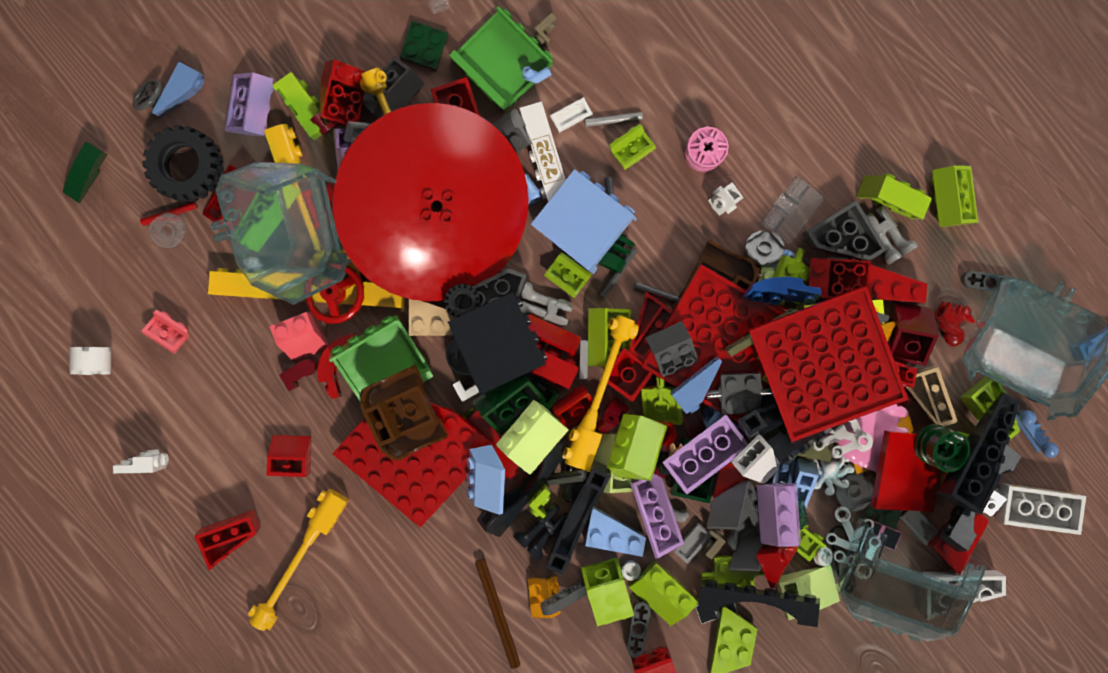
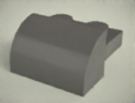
[492,109,532,154]

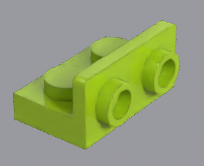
[529,483,551,518]

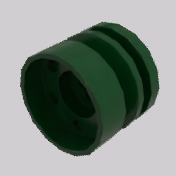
[598,234,636,274]
[914,424,970,472]

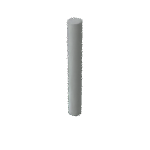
[585,112,643,127]

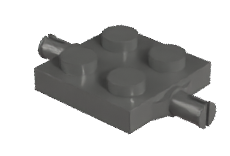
[706,372,773,414]

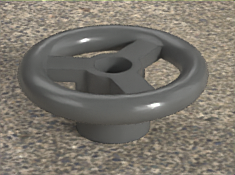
[132,79,162,111]

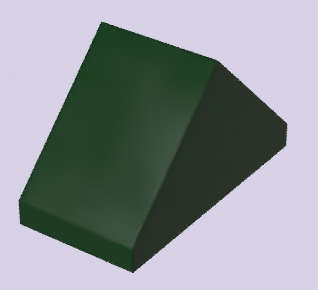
[533,376,560,410]

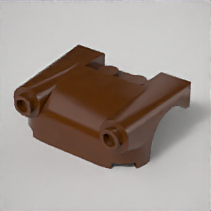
[673,240,762,309]
[360,364,449,461]

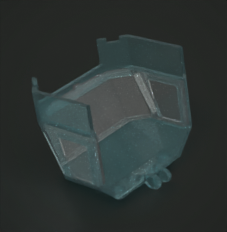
[210,162,351,305]
[962,279,1108,421]

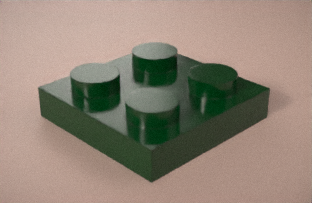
[400,21,449,71]

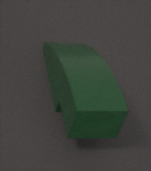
[63,141,108,203]

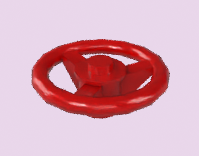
[304,263,364,324]

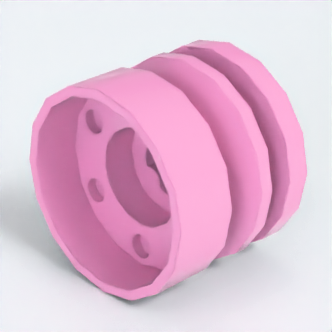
[684,126,729,172]

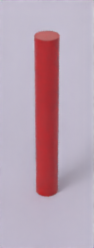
[140,201,198,226]

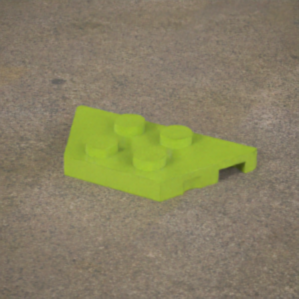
[709,605,758,673]

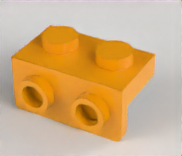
[528,576,560,618]

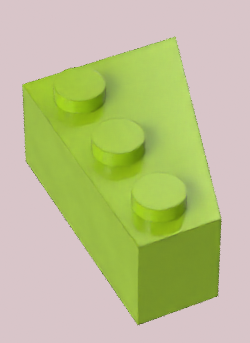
[856,173,932,220]

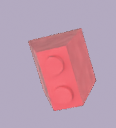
[269,312,329,362]

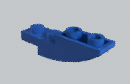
[743,277,822,305]

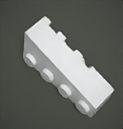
[920,570,1006,616]

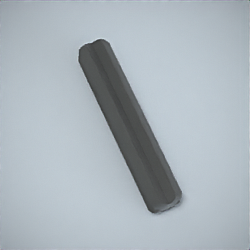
[544,469,587,485]

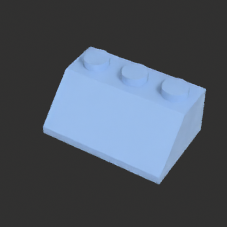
[466,445,505,515]

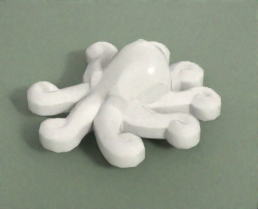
[809,449,854,496]

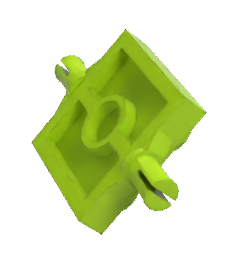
[773,248,810,306]
[641,376,683,425]
[701,555,765,587]

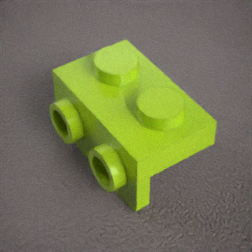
[609,124,656,170]
[544,252,591,298]
[797,520,826,562]

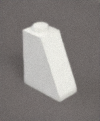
[732,434,778,484]

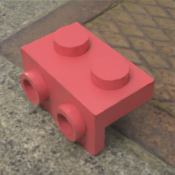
[142,310,189,354]

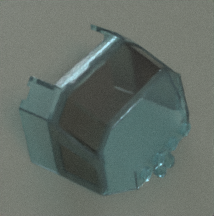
[836,517,986,642]

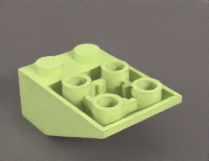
[776,564,840,620]

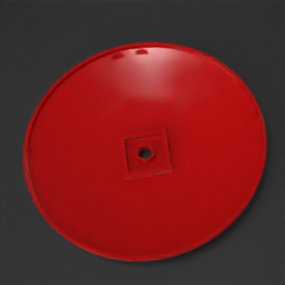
[332,103,529,301]

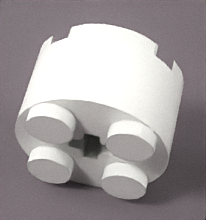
[69,347,111,375]

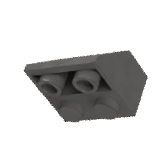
[646,321,698,377]

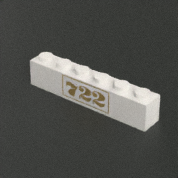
[520,101,566,202]

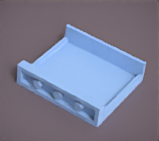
[531,169,637,274]

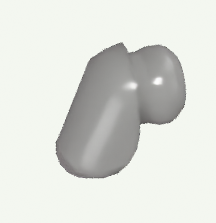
[670,502,689,522]

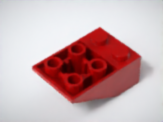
[320,59,366,126]
[809,258,871,299]

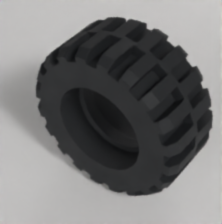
[142,125,224,202]

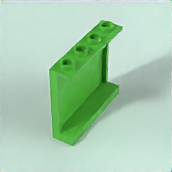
[449,6,553,114]
[329,315,433,402]

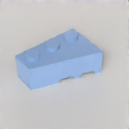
[585,506,646,557]

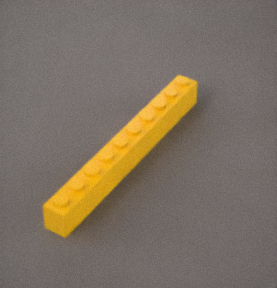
[208,268,404,308]

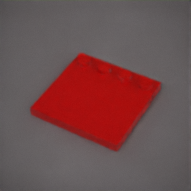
[870,430,941,512]

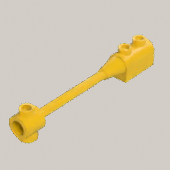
[360,68,439,212]
[264,124,341,275]
[562,315,638,472]
[248,489,350,631]

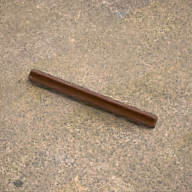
[475,559,520,669]

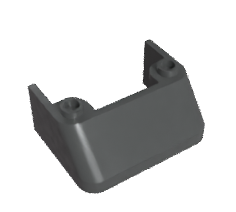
[707,481,763,572]

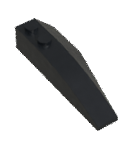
[938,392,1019,515]

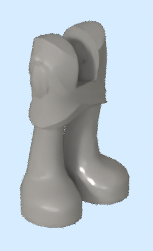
[866,206,918,265]
[520,282,573,326]

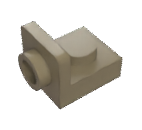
[534,13,557,46]
[703,528,726,560]

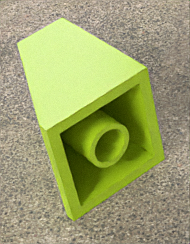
[581,557,634,627]

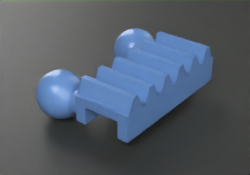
[1016,410,1059,458]

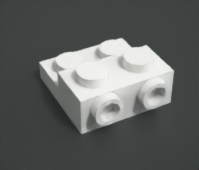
[113,449,169,473]

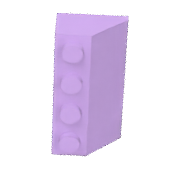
[663,415,748,494]
[630,473,684,558]

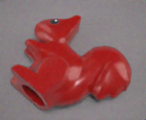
[934,301,975,347]

